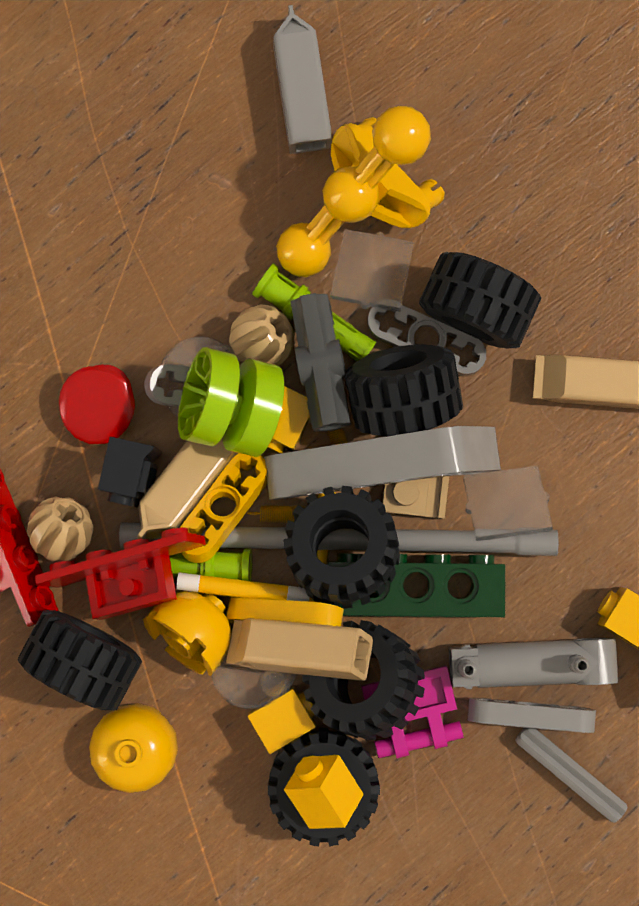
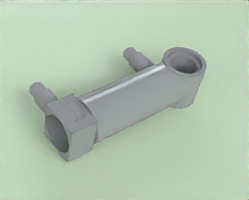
[448,638,618,689]

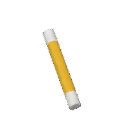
[176,572,309,602]

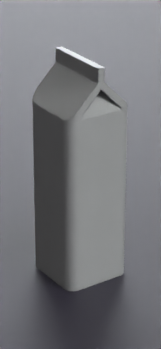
[273,5,333,154]

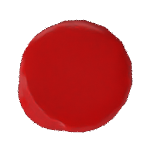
[59,364,135,444]

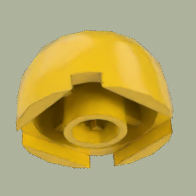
[143,591,232,676]
[89,703,178,793]

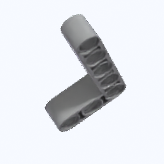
[264,426,501,500]

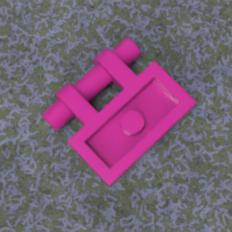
[361,665,464,759]

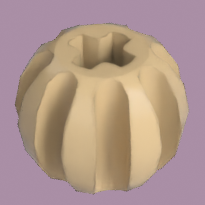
[229,304,295,366]
[27,496,94,562]

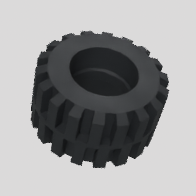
[419,252,541,349]
[345,344,463,436]
[283,486,400,609]
[18,610,142,711]
[302,620,425,740]
[268,728,380,847]

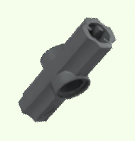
[290,293,351,432]

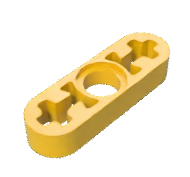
[180,453,267,563]
[226,598,344,626]

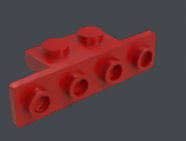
[0,469,59,627]
[35,527,206,620]

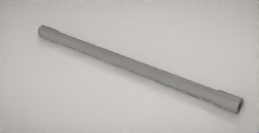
[119,522,559,556]

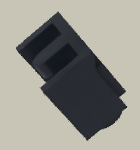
[98,437,162,508]

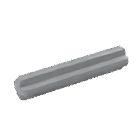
[515,727,628,823]

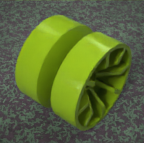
[178,347,284,457]

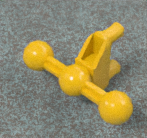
[276,106,445,277]

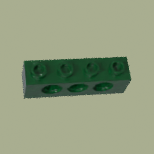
[328,553,505,618]

